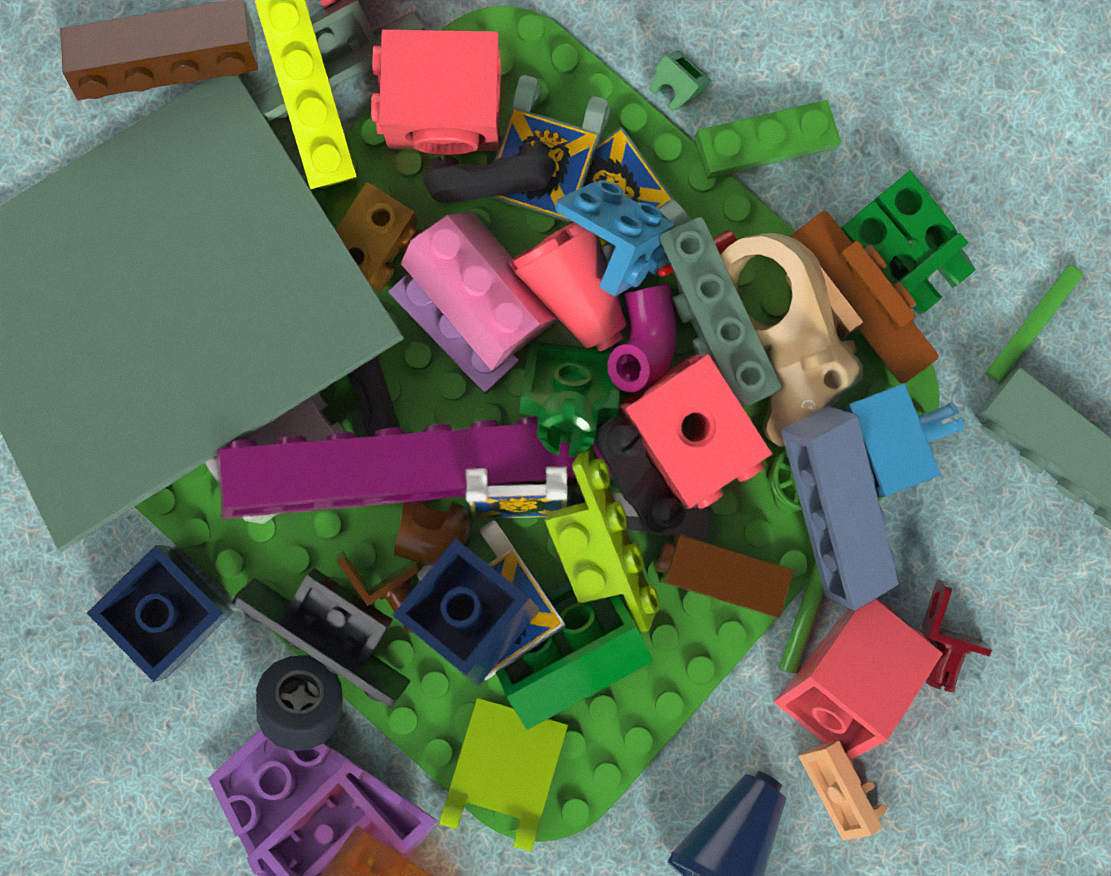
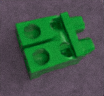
[841,170,976,315]

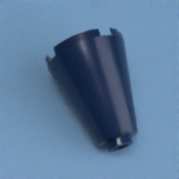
[667,771,786,876]

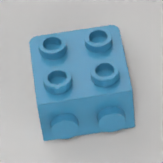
[555,181,676,296]

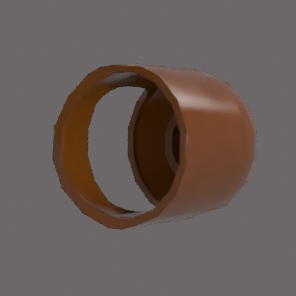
[394,501,472,567]

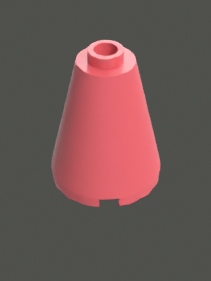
[508,222,627,352]

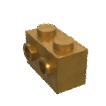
[336,182,420,292]

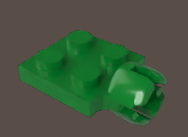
[520,341,620,457]

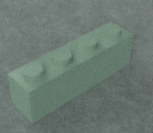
[975,367,1111,530]

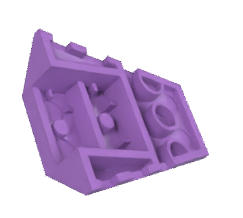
[208,729,438,876]

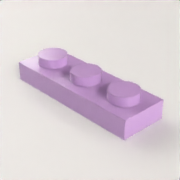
[388,273,519,395]

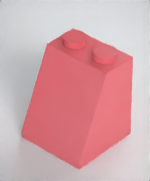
[774,599,943,759]

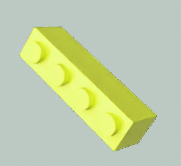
[255,0,357,191]

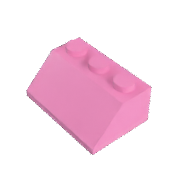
[401,211,559,371]

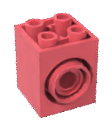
[371,30,501,155]
[618,354,772,509]

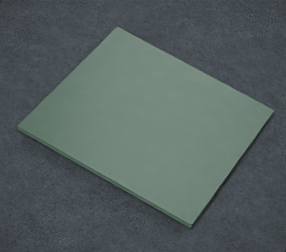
[0,75,404,552]

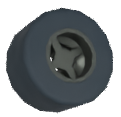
[256,655,343,751]

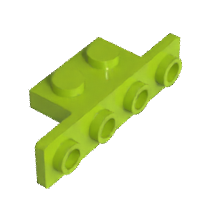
[545,445,659,633]

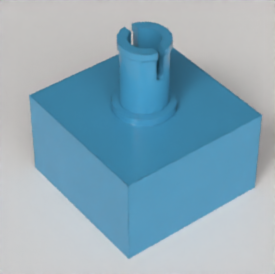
[840,384,964,498]

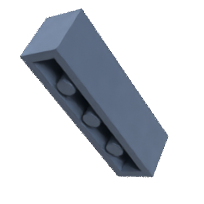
[781,406,899,611]

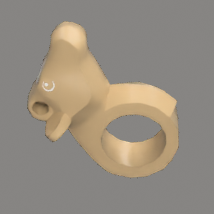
[720,233,863,446]

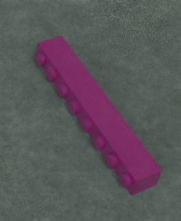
[216,416,612,519]

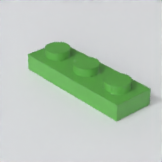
[694,100,841,179]

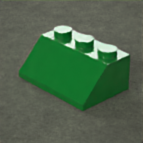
[495,583,654,730]

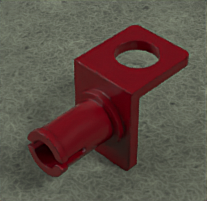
[922,579,992,693]

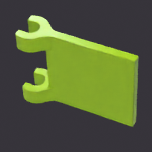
[439,698,568,852]

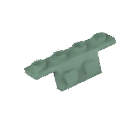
[254,0,426,122]
[660,217,781,408]

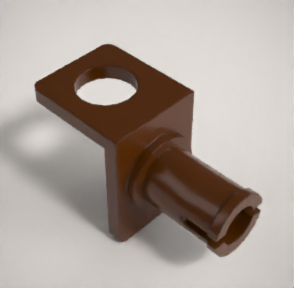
[337,551,422,633]

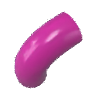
[607,283,677,392]

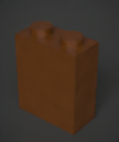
[654,535,794,618]

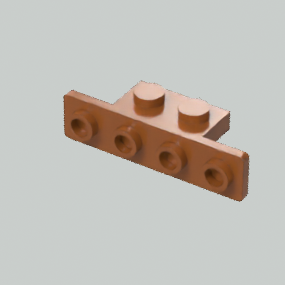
[790,211,939,384]

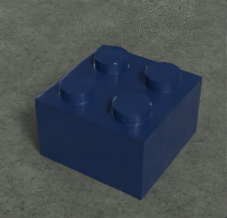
[392,539,540,686]
[87,545,234,682]

